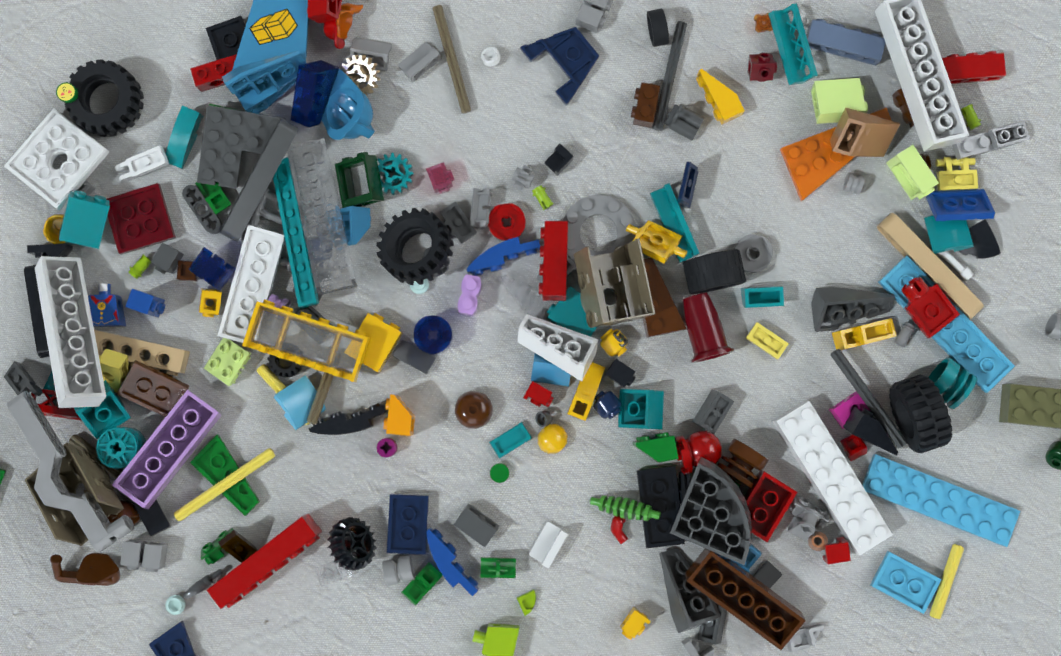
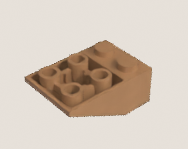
[830,107,900,157]

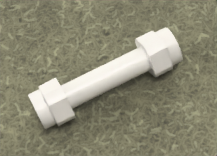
[936,251,974,282]

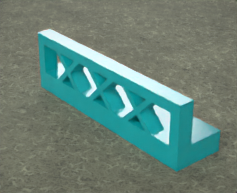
[768,3,818,85]
[650,183,699,263]

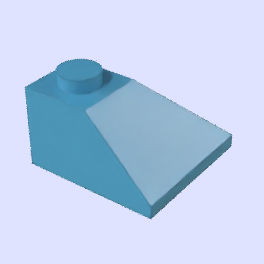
[328,206,371,249]

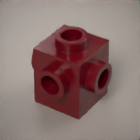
[747,53,777,82]

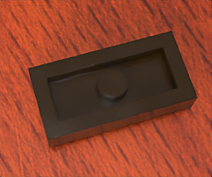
[218,530,258,563]

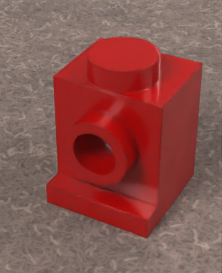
[523,381,554,408]

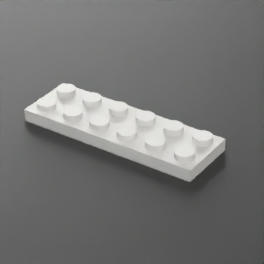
[217,225,285,343]

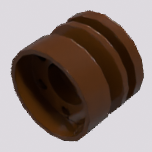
[717,439,769,488]

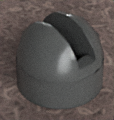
[535,411,552,427]

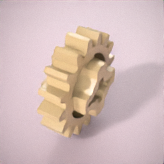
[342,55,380,96]

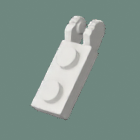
[115,145,169,182]

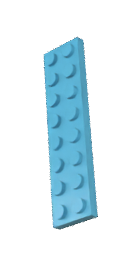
[878,255,1015,393]
[862,454,1020,547]

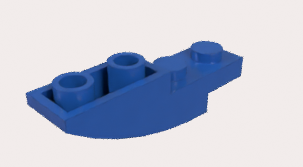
[467,237,540,276]
[426,527,479,596]

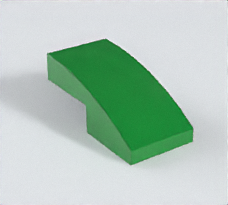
[195,182,232,215]
[401,562,443,606]

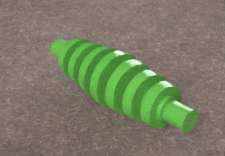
[590,495,661,521]

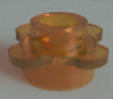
[754,13,773,33]

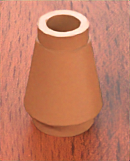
[808,532,828,551]

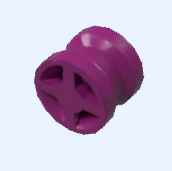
[376,438,397,458]

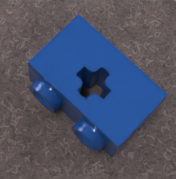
[125,289,165,318]

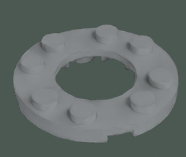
[563,195,636,262]

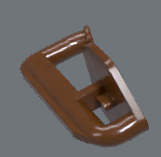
[50,553,120,586]

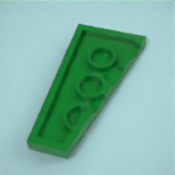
[190,434,260,516]

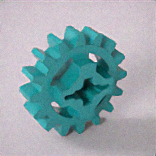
[377,153,414,195]

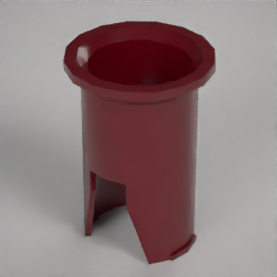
[683,292,734,363]

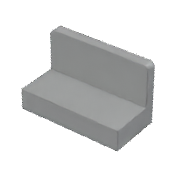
[350,38,392,71]
[399,42,441,83]

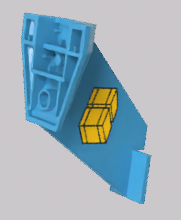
[222,0,310,114]

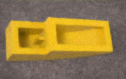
[832,318,897,350]

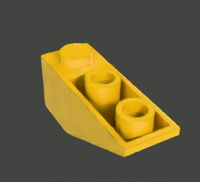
[696,69,745,125]
[567,362,605,421]

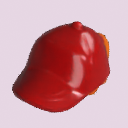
[323,3,363,49]

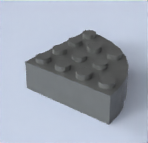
[670,457,752,565]

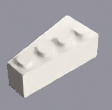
[517,314,598,381]

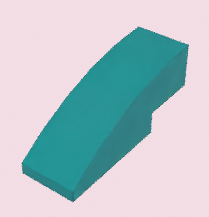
[166,105,204,169]

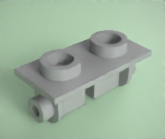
[470,188,492,229]
[788,496,829,528]

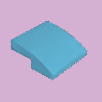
[274,375,326,430]

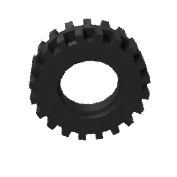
[376,208,454,285]

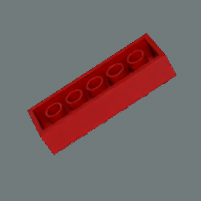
[206,513,322,609]

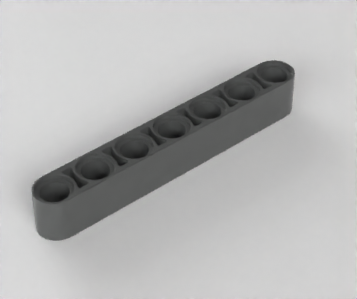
[220,118,298,242]

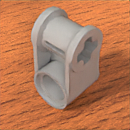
[788,508,821,541]

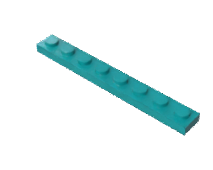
[273,157,319,308]

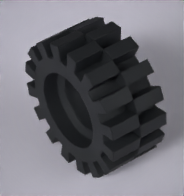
[267,342,304,377]

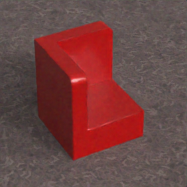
[823,537,851,564]

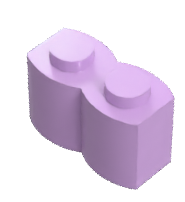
[458,274,482,316]

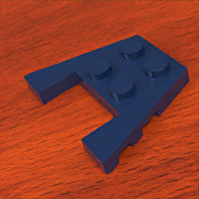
[520,27,599,106]

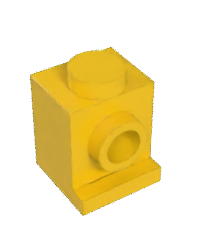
[199,288,222,317]
[620,607,651,640]

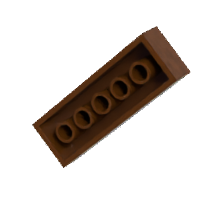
[685,549,806,650]

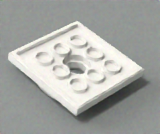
[4,108,109,211]

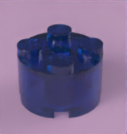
[189,247,236,291]
[413,315,454,355]

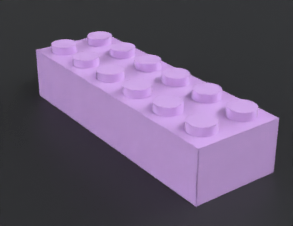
[112,390,222,509]

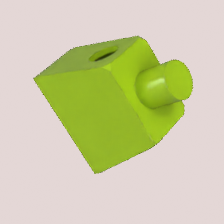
[472,623,520,656]

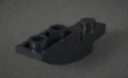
[308,403,388,435]

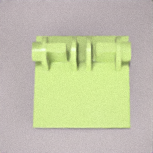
[204,338,252,386]

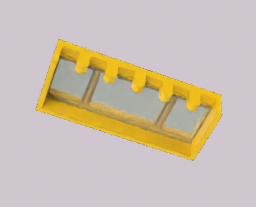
[242,299,371,382]

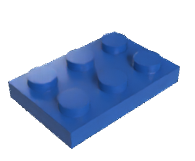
[926,189,995,221]

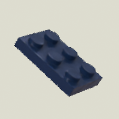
[387,494,429,555]

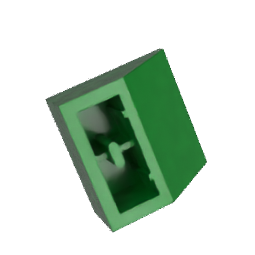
[632,432,679,463]

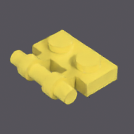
[935,157,978,191]

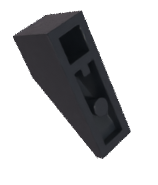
[843,407,899,456]

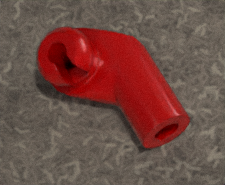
[610,515,628,544]

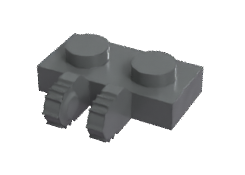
[440,201,477,244]

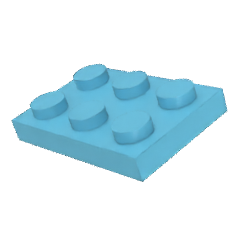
[870,551,942,614]

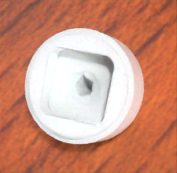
[481,47,501,67]

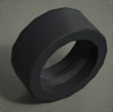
[647,8,669,47]

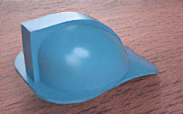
[309,67,375,140]

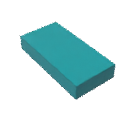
[489,422,532,459]

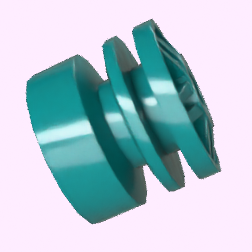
[929,357,977,409]
[96,427,146,469]

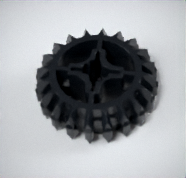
[327,517,377,571]

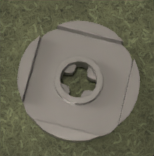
[734,234,773,273]

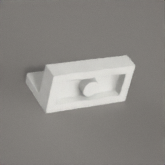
[529,522,568,568]

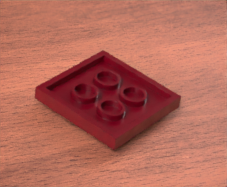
[106,183,176,255]

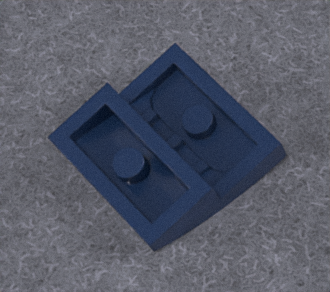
[677,161,698,208]

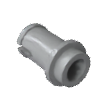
[894,322,916,348]

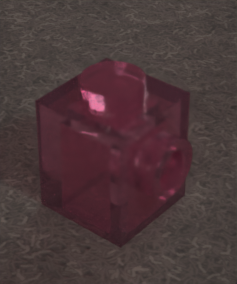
[426,162,455,194]

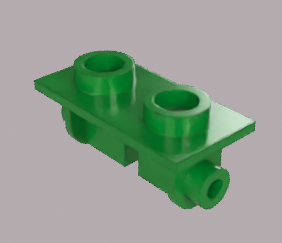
[201,528,233,565]

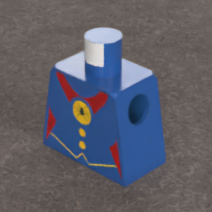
[88,284,126,327]

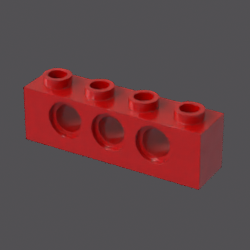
[190,54,237,92]

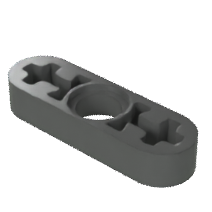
[182,185,223,234]

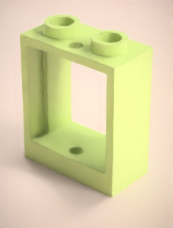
[886,145,939,200]

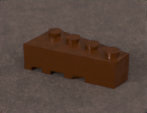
[638,258,687,338]

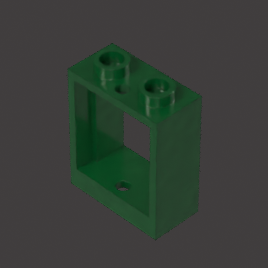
[335,152,384,208]

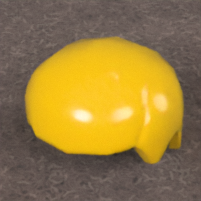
[43,214,66,244]
[537,424,568,454]

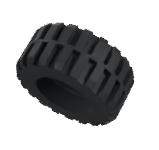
[64,59,144,137]
[889,374,953,454]

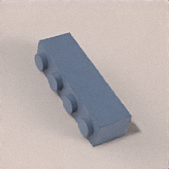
[806,19,886,66]

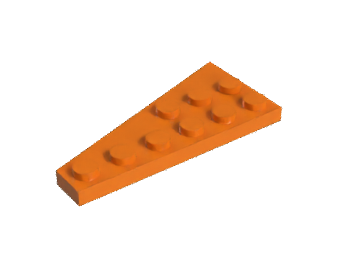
[780,107,892,201]

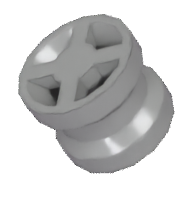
[843,172,864,195]

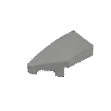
[787,625,824,652]

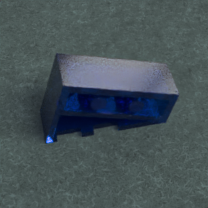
[290,60,340,128]

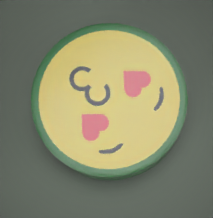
[56,82,78,103]

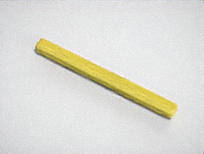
[174,448,275,521]

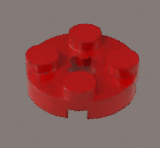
[488,203,526,241]

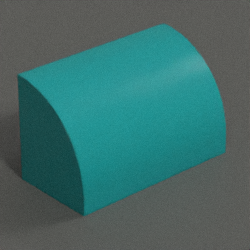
[741,286,784,308]

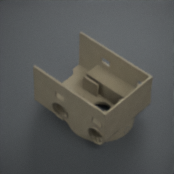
[574,238,655,328]
[25,442,124,546]

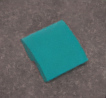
[924,216,974,254]

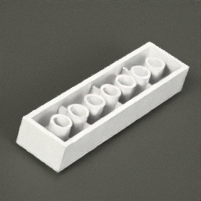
[875,0,969,152]
[35,256,106,408]
[772,401,893,555]

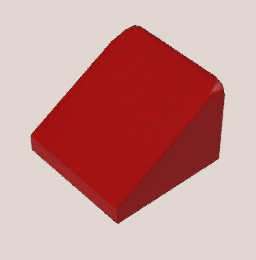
[840,434,867,461]

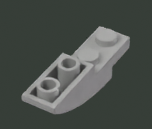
[952,121,1030,160]

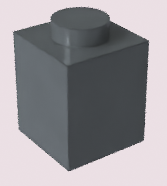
[151,242,184,274]

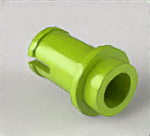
[961,104,982,130]
[532,185,554,210]
[128,254,152,279]

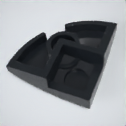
[958,219,1001,259]

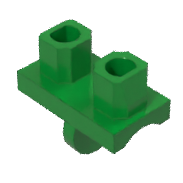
[480,557,516,578]

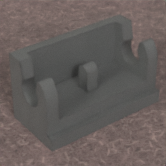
[692,389,734,434]
[453,503,499,547]

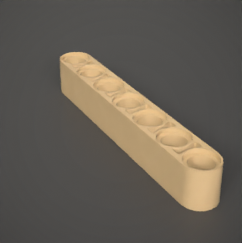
[877,213,984,320]

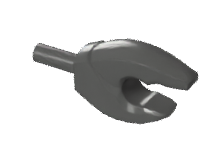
[183,569,223,599]

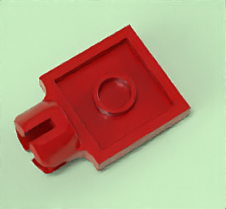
[902,277,960,338]

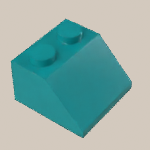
[74,380,131,439]
[618,389,664,430]

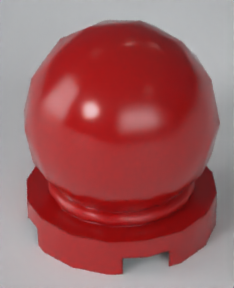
[675,431,722,474]

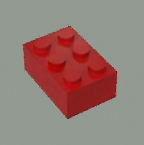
[744,471,798,542]

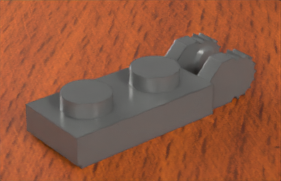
[4,361,43,401]

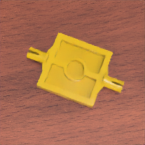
[626,220,688,264]

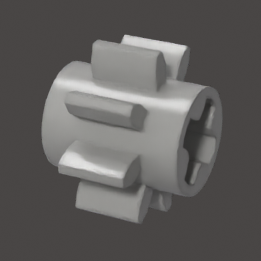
[511,165,535,190]

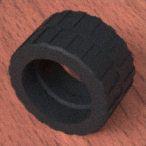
[683,249,746,294]

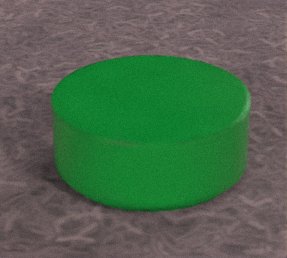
[490,463,509,483]

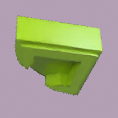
[517,589,536,616]

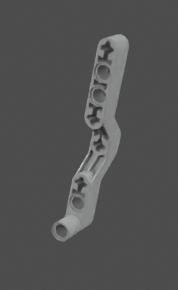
[7,391,135,552]

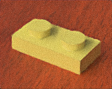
[746,322,789,360]

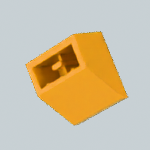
[383,394,415,436]

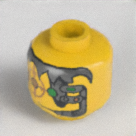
[600,328,628,357]

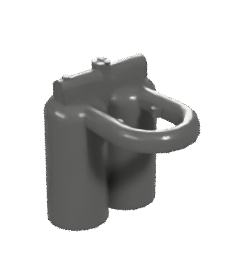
[665,104,705,140]

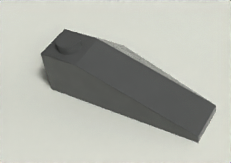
[811,287,895,332]
[659,548,721,633]

